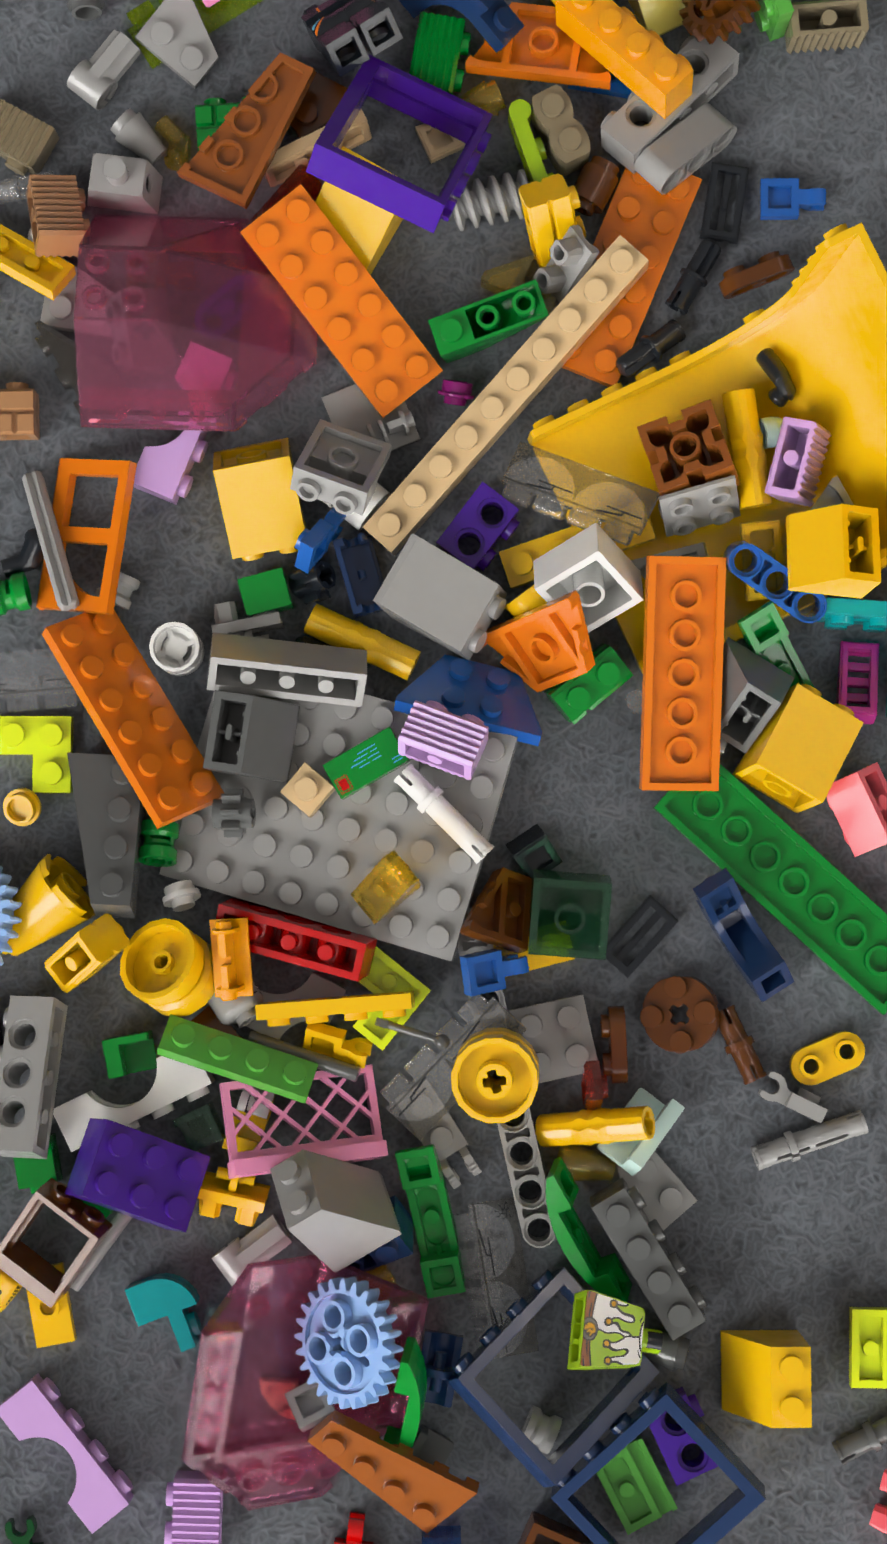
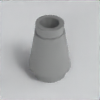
[110,108,167,165]

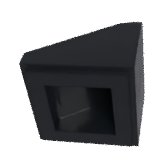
[506,824,563,882]

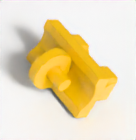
[197,1166,270,1227]

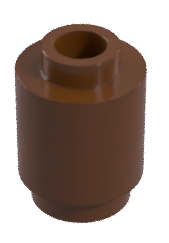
[574,156,619,217]

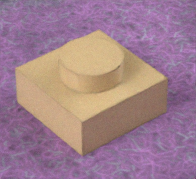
[280,762,335,818]

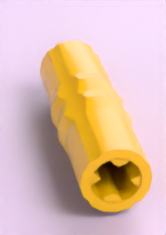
[722,388,773,510]
[304,604,421,681]
[535,1106,655,1147]

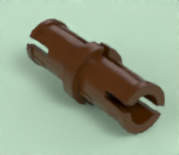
[718,1005,767,1085]

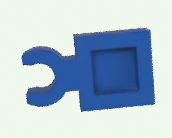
[295,507,346,574]

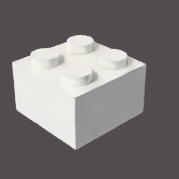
[533,523,644,633]

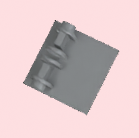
[321,384,420,451]
[658,475,741,537]

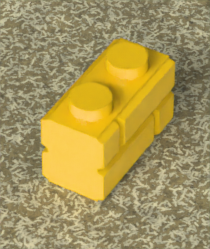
[518,173,586,267]
[44,913,130,993]

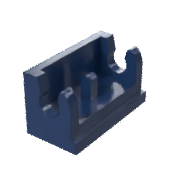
[333,533,384,619]

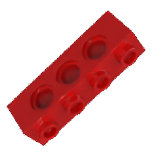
[216,898,377,982]

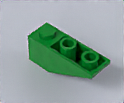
[428,279,549,363]

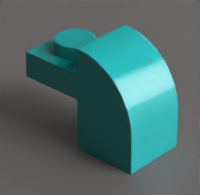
[125,1273,203,1352]

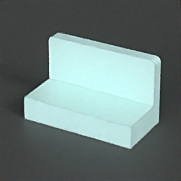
[597,1088,685,1176]

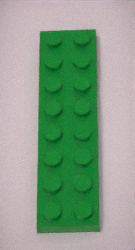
[653,764,887,1015]

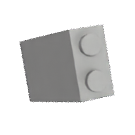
[373,533,507,660]
[270,1150,402,1273]

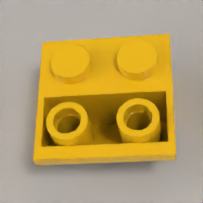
[786,504,881,599]

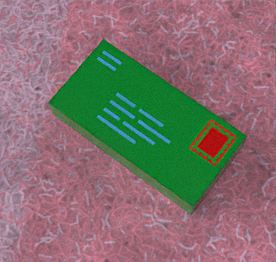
[322,726,410,800]

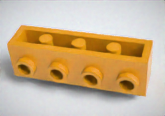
[555,0,693,119]

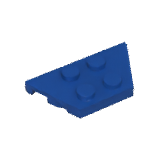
[394,654,542,746]

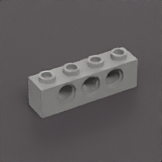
[600,35,740,174]
[0,995,68,1159]

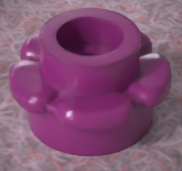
[437,379,475,406]

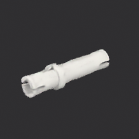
[394,763,495,864]

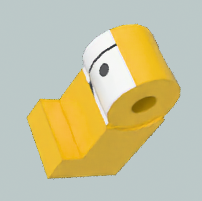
[222,1088,276,1152]

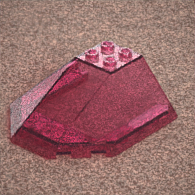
[74,214,318,432]
[182,1254,429,1510]

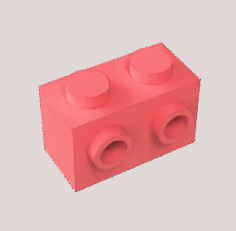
[826,762,887,857]

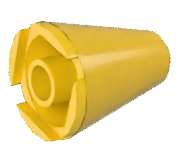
[2,854,96,956]

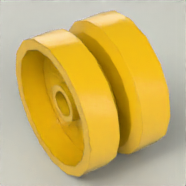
[120,918,215,1017]
[451,1028,539,1123]

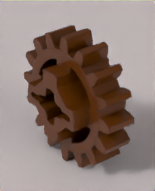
[679,0,761,44]

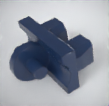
[421,1329,463,1408]

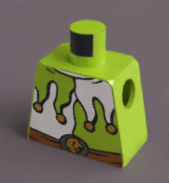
[567,1290,663,1370]

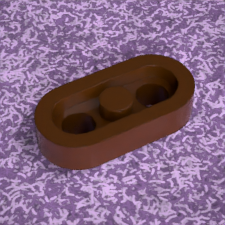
[718,251,795,299]
[600,1006,628,1084]

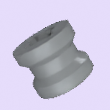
[94,572,141,610]
[521,1405,563,1455]

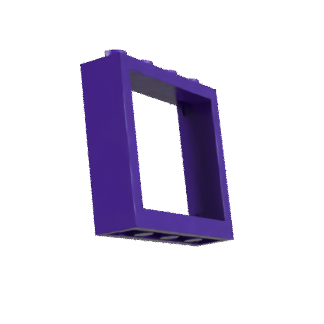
[306,54,493,233]

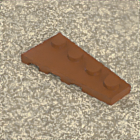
[177,52,316,209]
[307,1410,480,1533]

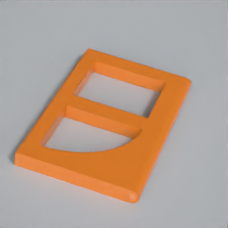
[36,458,137,615]

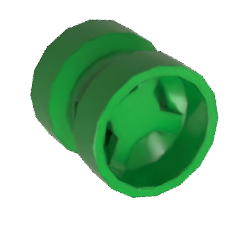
[0,572,32,616]
[138,819,180,867]

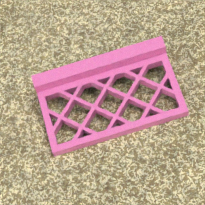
[219,1064,388,1179]

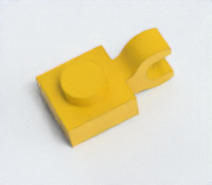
[303,1023,373,1068]

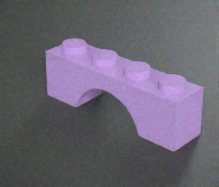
[134,341,238,505]
[0,1374,134,1534]

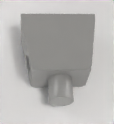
[87,153,163,214]

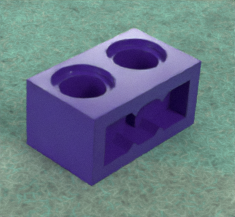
[436,481,520,571]
[649,1386,718,1486]

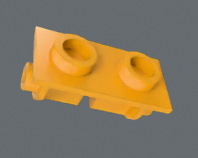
[209,918,254,1001]

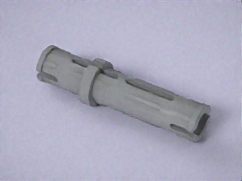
[750,1109,869,1171]

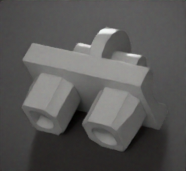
[533,225,600,302]
[211,601,284,639]

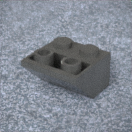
[721,637,794,753]
[203,690,300,783]

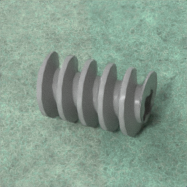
[453,169,527,231]

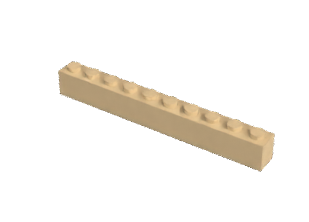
[363,235,649,556]

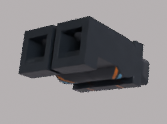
[301,0,403,77]

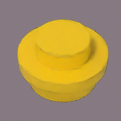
[3,788,42,826]

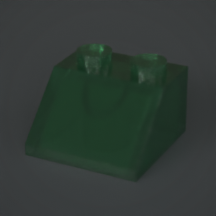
[528,869,612,960]

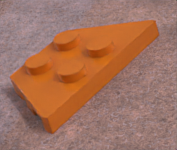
[465,2,611,90]
[482,590,595,693]

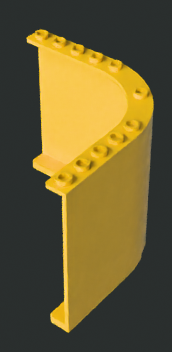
[527,222,887,674]

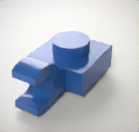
[760,178,826,220]
[460,949,529,997]

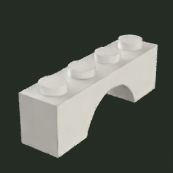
[53,1056,215,1152]

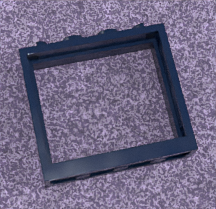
[447,1268,659,1487]
[551,1382,766,1544]

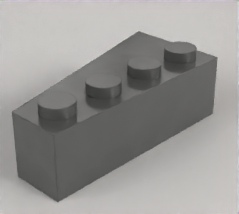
[67,752,146,918]

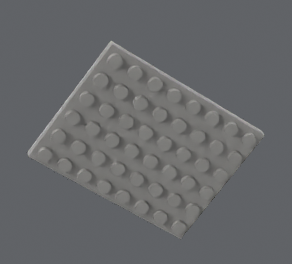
[159,691,518,962]

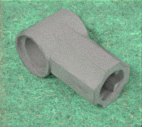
[67,29,141,110]
[211,1214,293,1289]

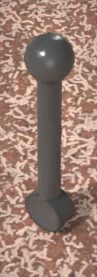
[375,1017,450,1049]

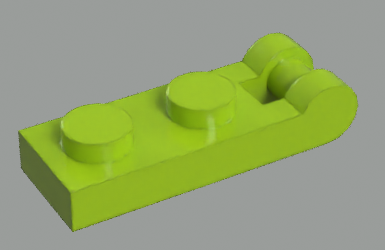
[508,99,554,183]

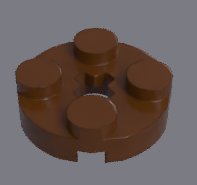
[640,976,720,1054]

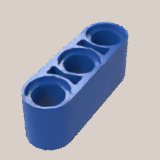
[723,541,827,623]

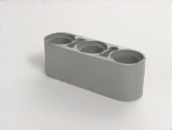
[634,103,737,195]

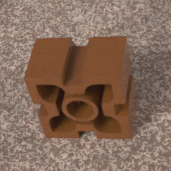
[637,399,741,496]

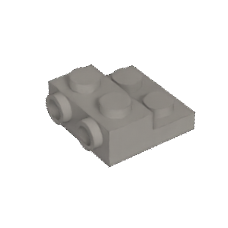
[290,419,392,516]

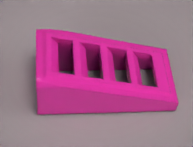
[836,641,879,725]

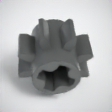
[212,789,256,838]

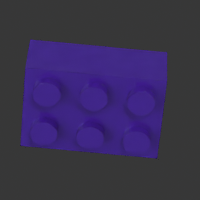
[64,1118,210,1233]

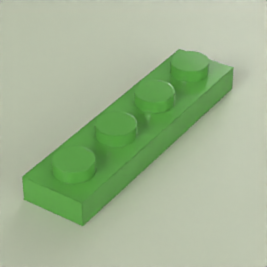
[157,1014,318,1104]

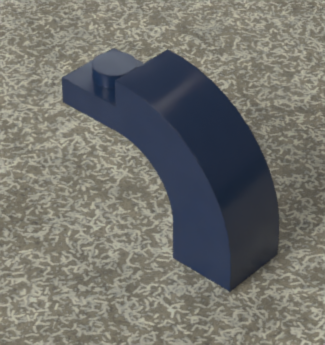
[399,0,524,53]
[693,868,794,1002]

